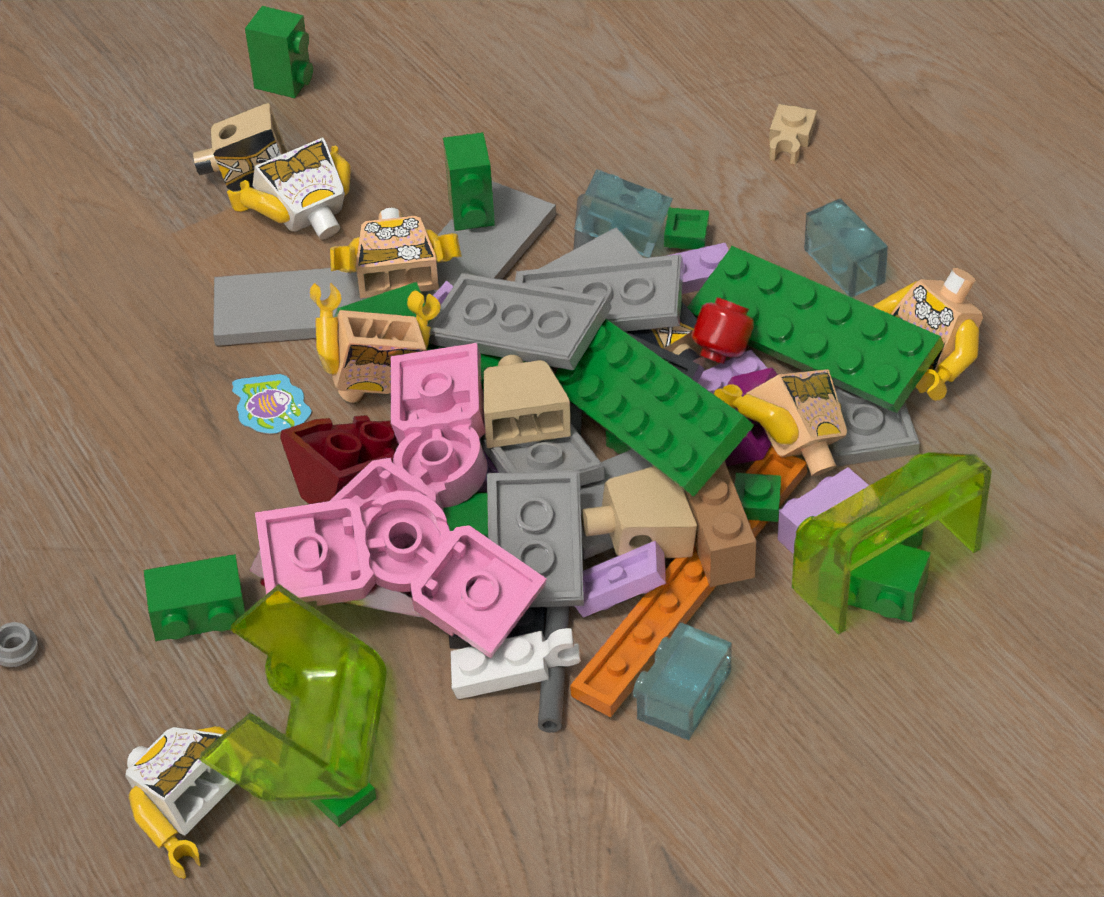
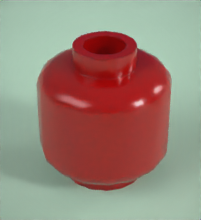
[691,297,754,364]

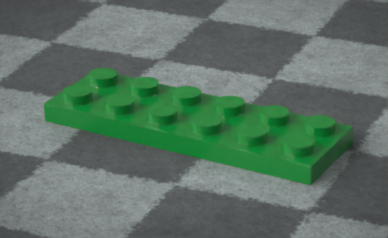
[687,246,944,413]
[554,318,754,497]

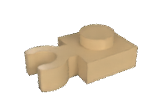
[769,104,817,164]

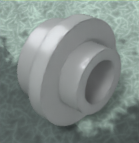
[0,622,38,667]

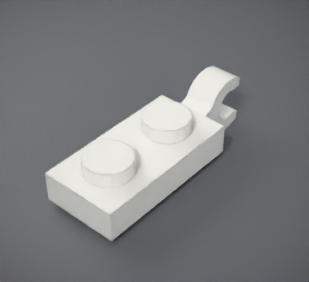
[451,628,581,699]

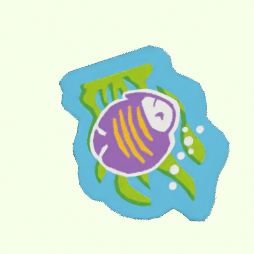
[232,374,312,434]

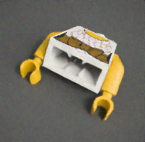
[227,137,351,240]
[125,726,281,879]

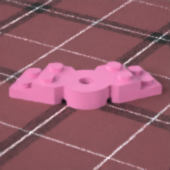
[330,343,487,549]
[255,491,547,658]

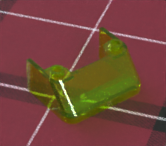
[792,452,992,635]
[199,584,387,802]

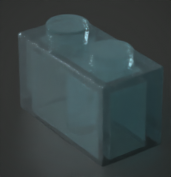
[574,169,673,258]
[804,198,888,297]
[633,622,732,741]

